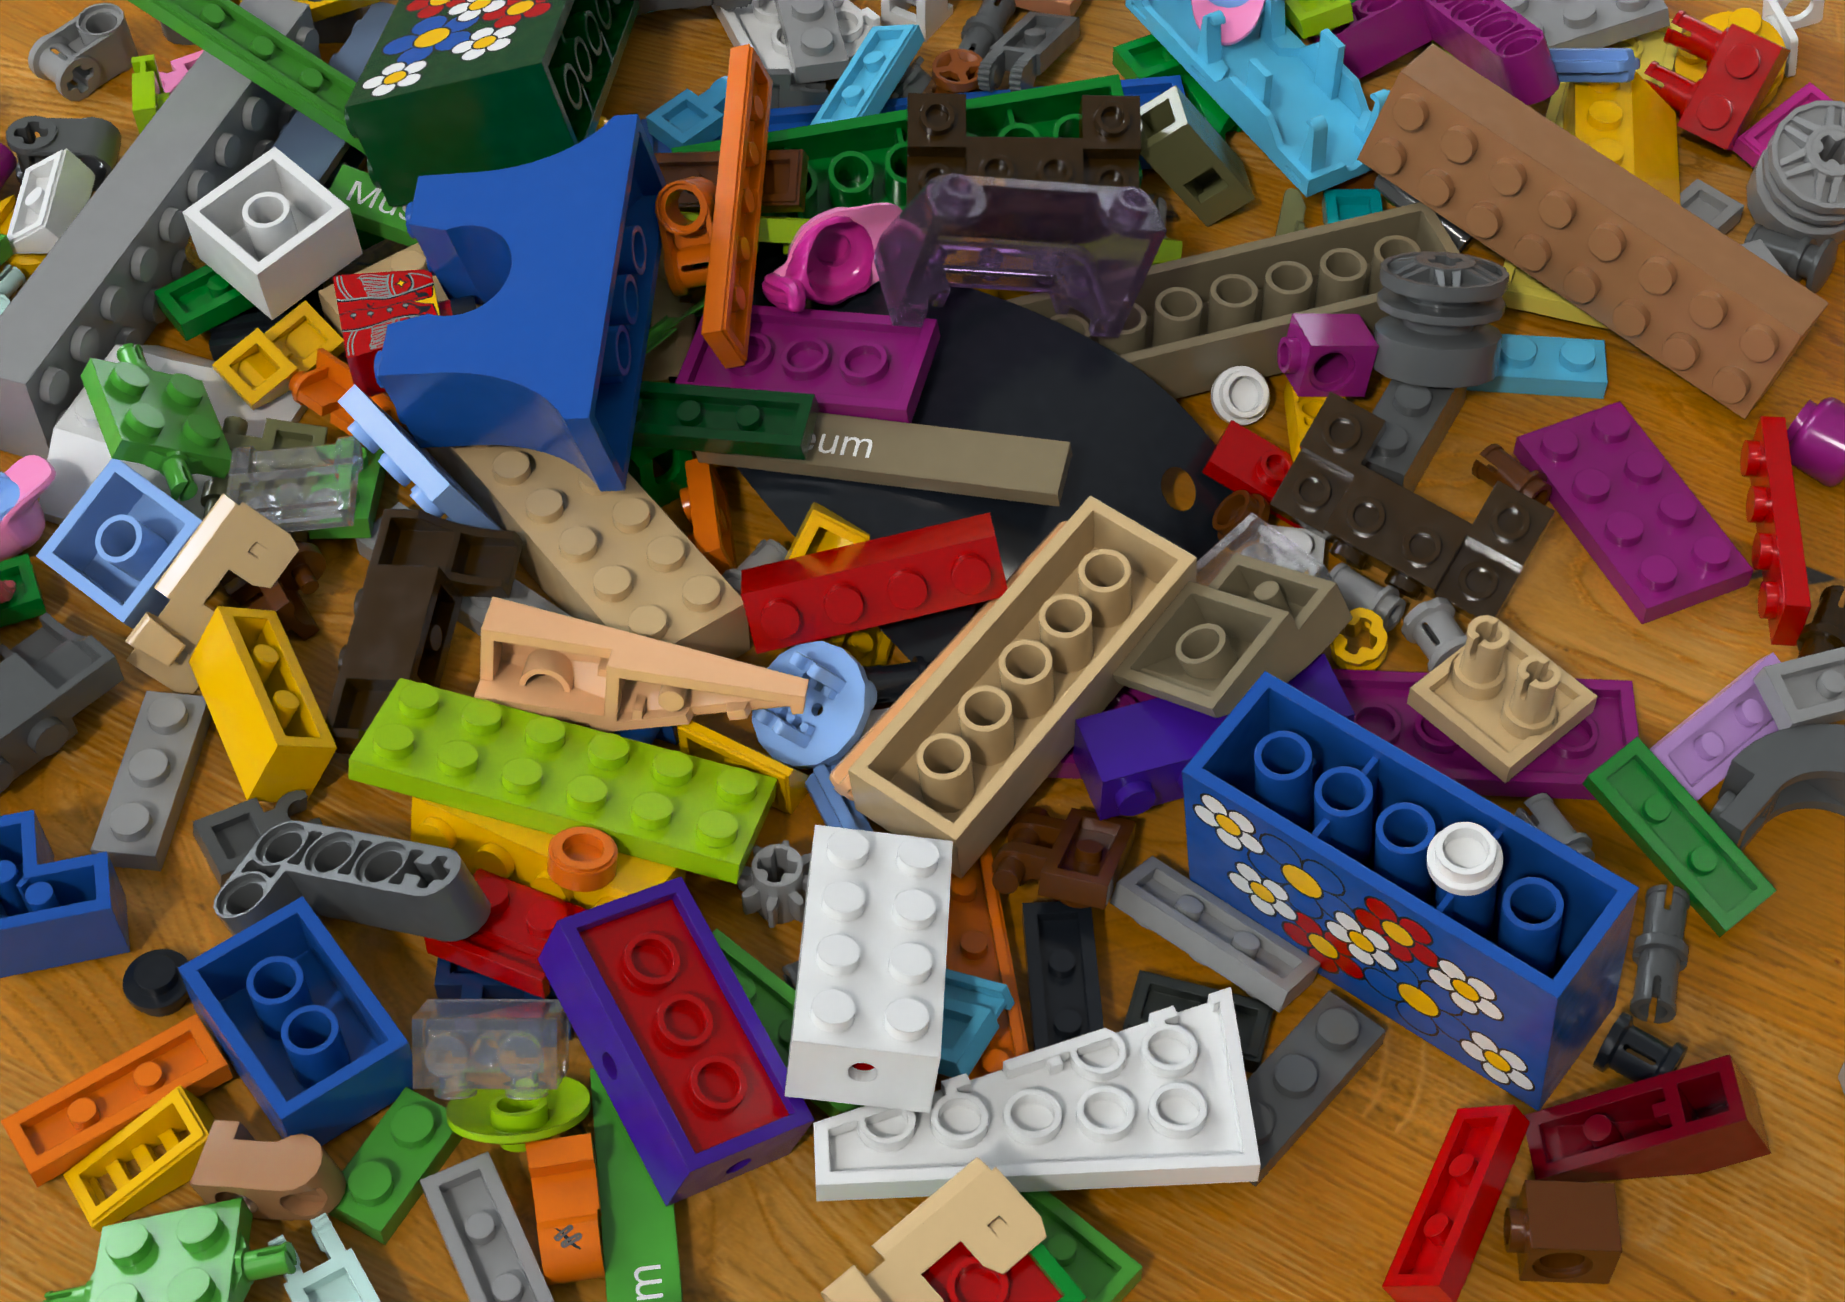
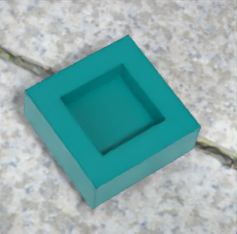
[1322,189,1383,225]

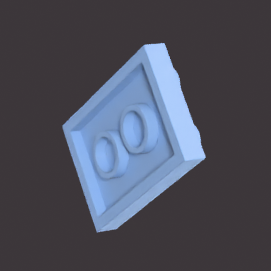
[337,384,502,530]

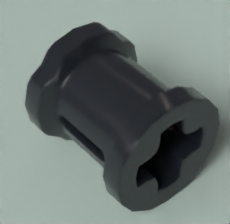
[1593,1012,1688,1082]

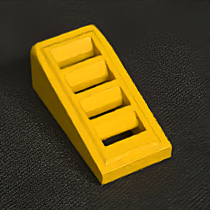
[63,1085,215,1232]

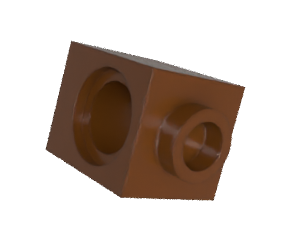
[1503,1180,1622,1284]

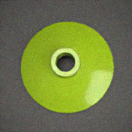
[446,1072,591,1152]

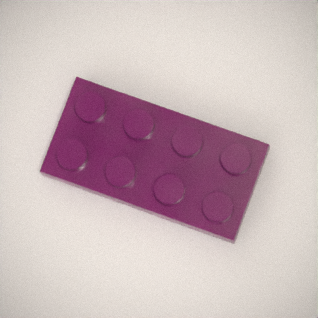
[675,305,941,423]
[1513,401,1754,624]

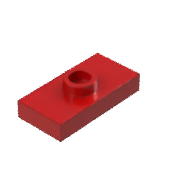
[1202,420,1304,529]

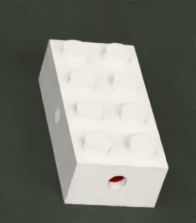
[784,825,953,1113]

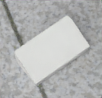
[7,148,95,254]

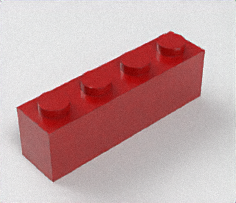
[741,512,1008,654]

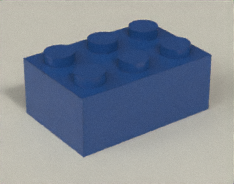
[178,896,421,1146]

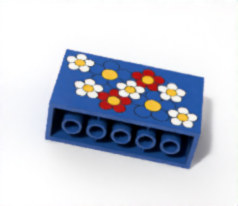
[1182,671,1639,1111]

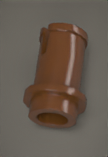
[1472,444,1552,505]

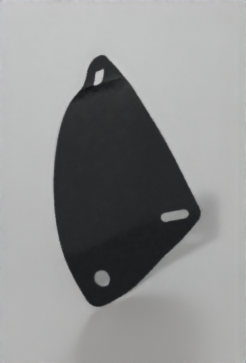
[649,255,1234,662]

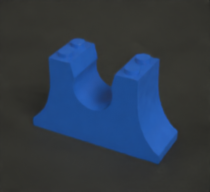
[374,114,666,492]

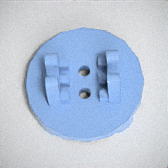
[752,641,877,769]

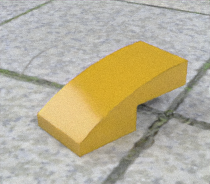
[212,300,345,410]

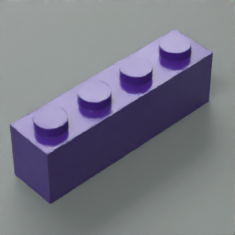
[1073,654,1355,820]

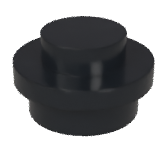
[123,949,189,1017]

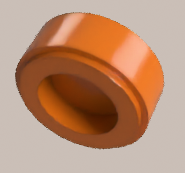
[547,826,618,892]

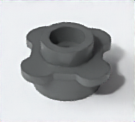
[889,56,932,99]

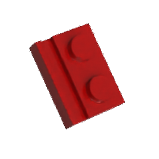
[424,868,588,999]

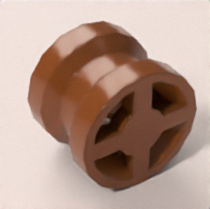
[932,49,983,94]

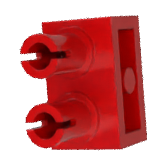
[1644,10,1791,151]

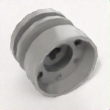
[1746,100,1845,246]

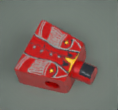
[333,269,476,397]

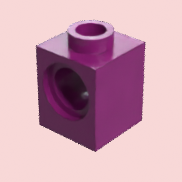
[1277,313,1379,397]

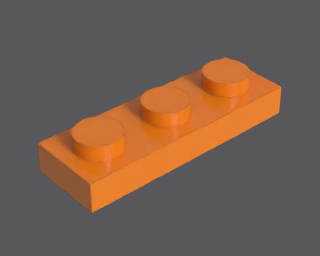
[1,1014,233,1188]

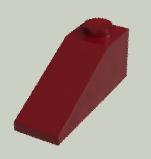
[1524,1054,1771,1182]

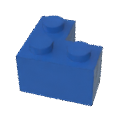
[0,810,130,978]

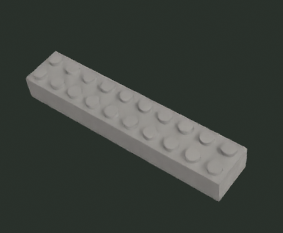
[0,0,322,460]

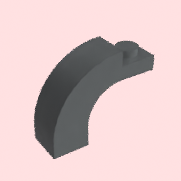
[1709,724,1845,851]

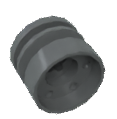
[1373,251,1509,388]

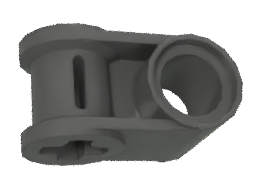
[6,116,121,191]

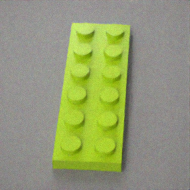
[348,678,777,884]

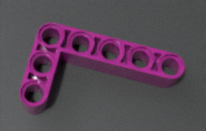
[1311,0,1560,105]

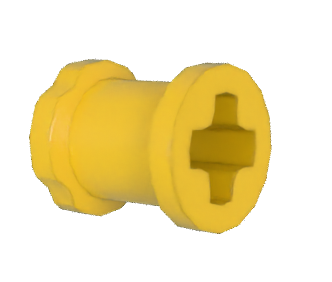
[1330,607,1388,671]

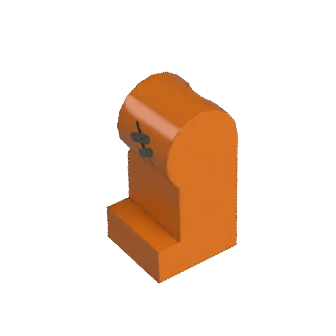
[525,1133,605,1286]

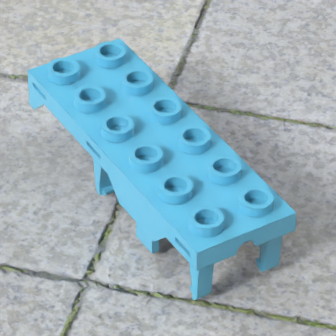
[1125,0,1390,198]

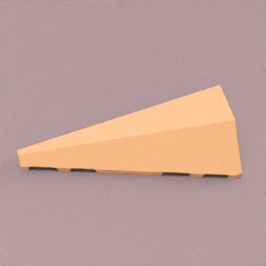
[474,596,809,732]

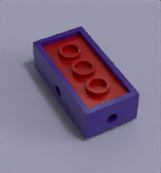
[538,877,815,1207]

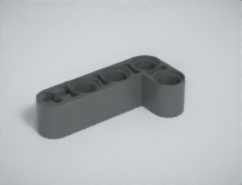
[213,820,491,941]

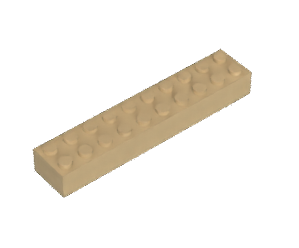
[318,243,751,660]

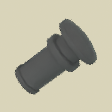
[1744,223,1838,293]

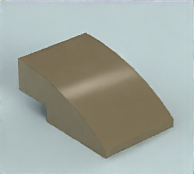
[1112,553,1353,718]

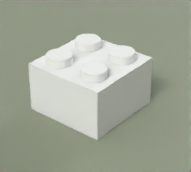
[182,147,363,320]

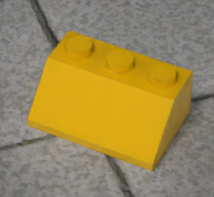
[1563,71,1681,205]

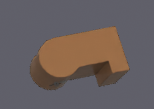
[190,1120,346,1221]

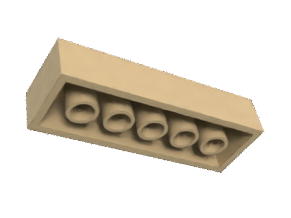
[848,496,1197,879]

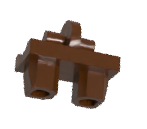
[220,542,326,641]

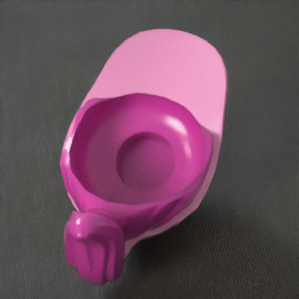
[762,202,912,313]

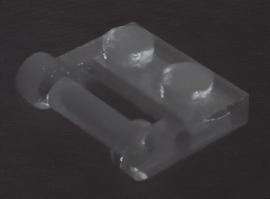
[226,436,363,532]

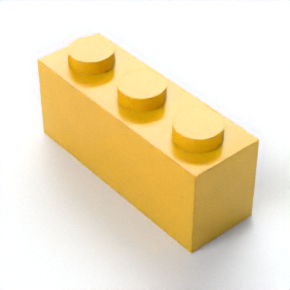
[189,606,337,802]

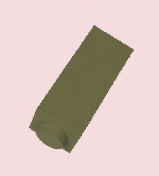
[1140,85,1255,227]

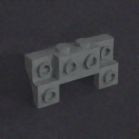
[0,612,124,793]

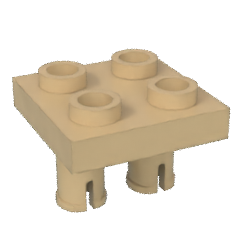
[1407,615,1598,783]

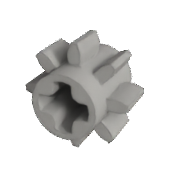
[737,840,811,928]

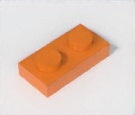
[680,458,738,575]

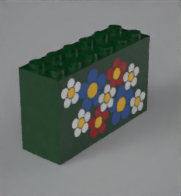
[344,0,640,207]

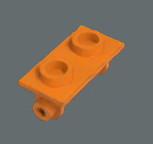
[289,348,403,448]

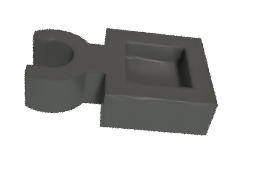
[193,790,323,887]

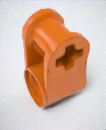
[655,176,716,296]

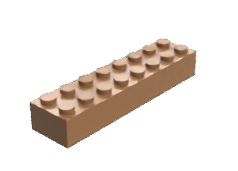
[1357,43,1829,419]

